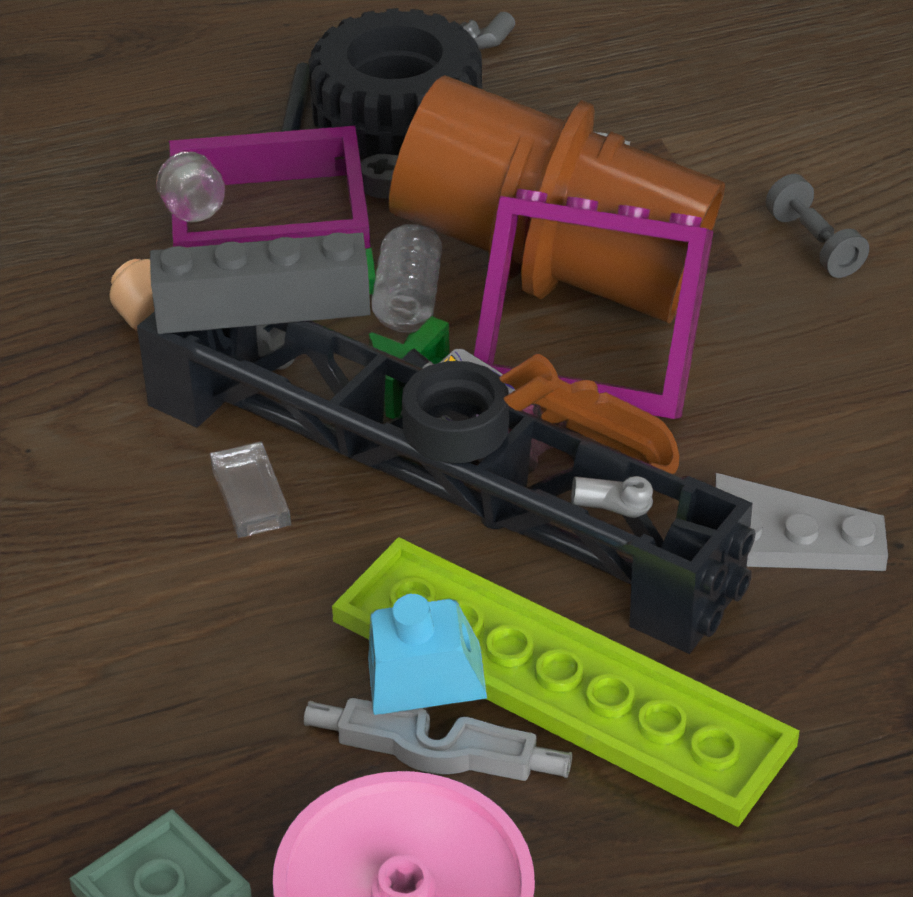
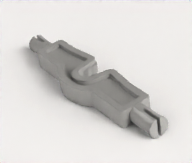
[304,698,572,781]

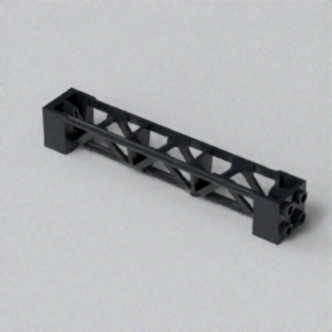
[137,311,756,654]

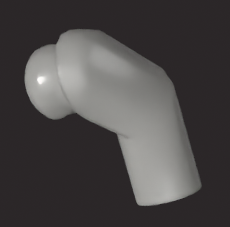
[571,476,653,518]

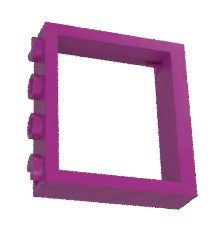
[169,126,370,249]
[474,188,714,419]

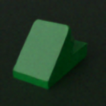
[368,316,450,419]

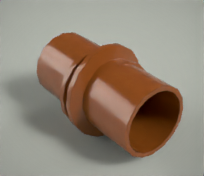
[389,75,725,324]

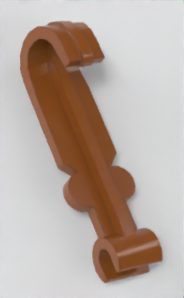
[499,354,679,474]

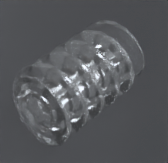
[372,224,442,333]

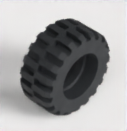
[309,8,482,160]

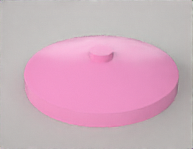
[273,771,535,897]

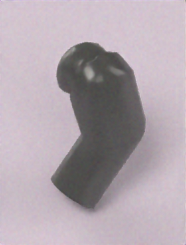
[460,12,515,49]

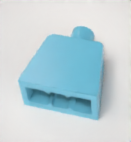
[368,594,487,715]

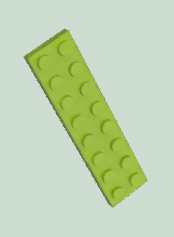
[332,537,799,827]

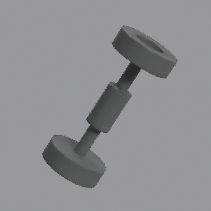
[766,174,869,278]

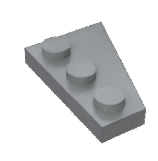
[715,473,888,571]

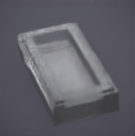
[210,441,291,538]

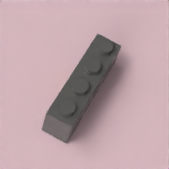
[150,232,370,334]

